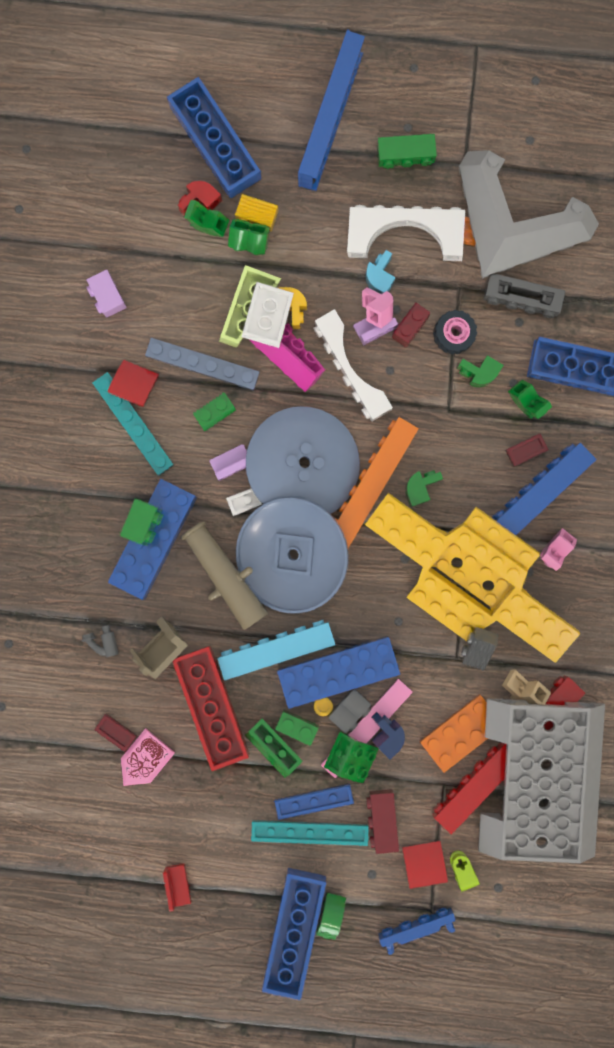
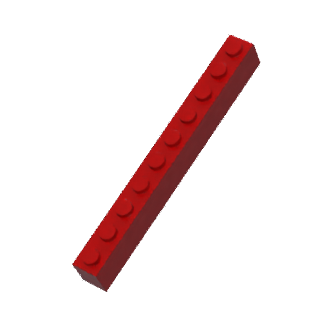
[432,675,585,835]

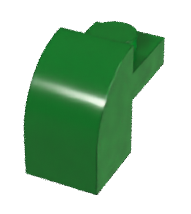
[184,200,230,237]
[457,355,504,387]
[508,380,553,419]
[405,470,443,507]
[316,893,346,940]

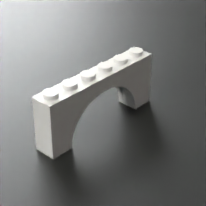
[347,205,465,261]

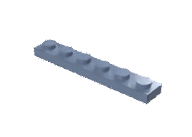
[145,338,260,391]

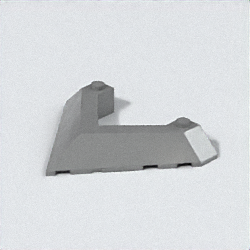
[458,150,599,278]

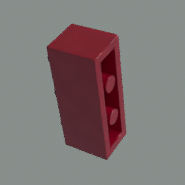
[366,789,399,854]

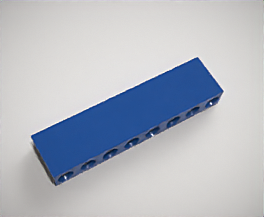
[298,29,365,191]
[527,337,614,396]

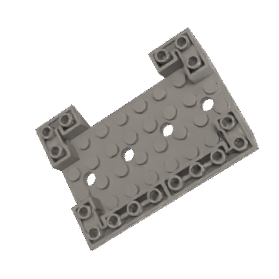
[478,698,605,863]

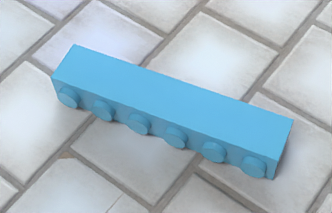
[217,620,335,680]

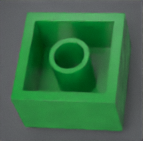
[120,499,164,546]

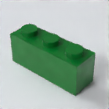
[377,134,437,169]
[244,719,303,778]

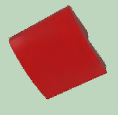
[107,360,159,408]
[402,841,448,889]

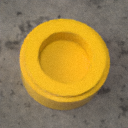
[314,697,333,716]

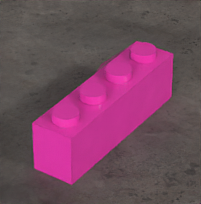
[250,324,325,392]

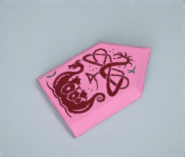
[121,728,175,786]

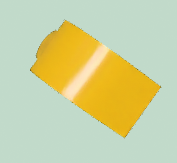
[278,287,307,329]

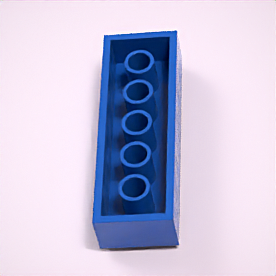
[167,77,262,199]
[491,442,597,535]
[108,479,197,600]
[277,636,401,709]
[262,868,326,1000]

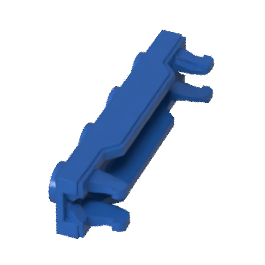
[378,907,456,955]

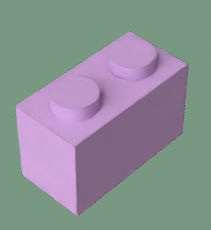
[86,270,127,318]

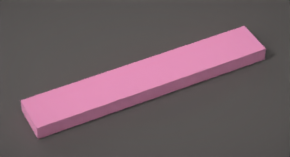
[321,679,412,778]

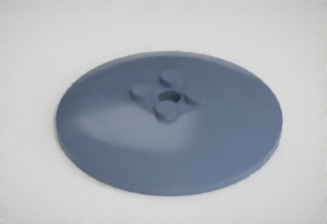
[246,406,360,514]
[236,497,349,613]

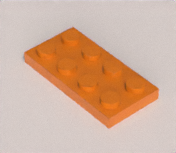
[419,694,488,773]

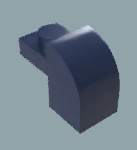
[371,712,405,760]

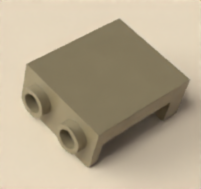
[130,617,188,679]

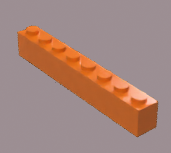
[335,417,419,548]

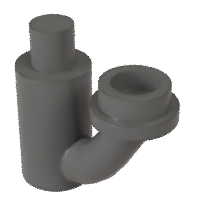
[81,625,119,657]

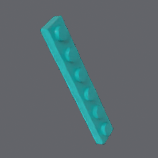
[93,372,174,476]
[251,820,369,846]

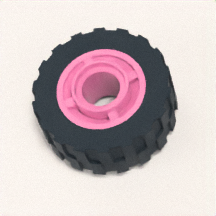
[433,310,477,355]

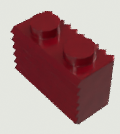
[392,302,430,347]

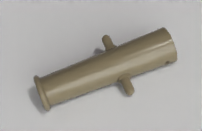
[181,521,268,630]

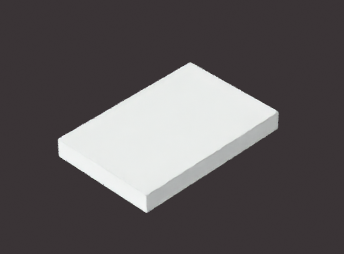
[241,282,294,348]

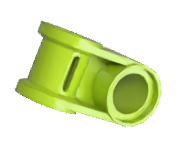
[450,850,480,892]

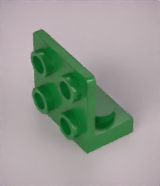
[324,732,379,783]

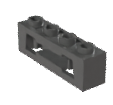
[483,273,565,318]

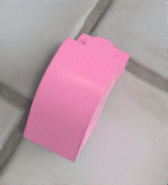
[362,287,393,328]
[540,528,577,571]

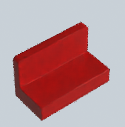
[163,863,192,912]

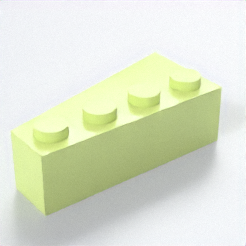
[219,265,281,348]

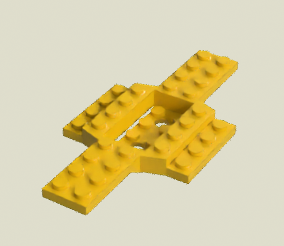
[365,493,580,663]

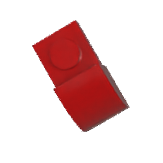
[178,181,222,216]

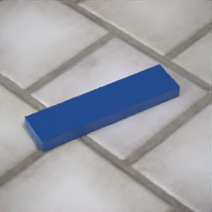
[274,783,354,820]

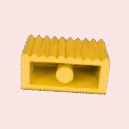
[235,194,279,232]

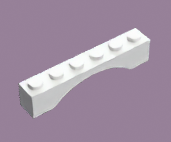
[313,309,393,422]

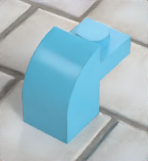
[366,250,395,294]

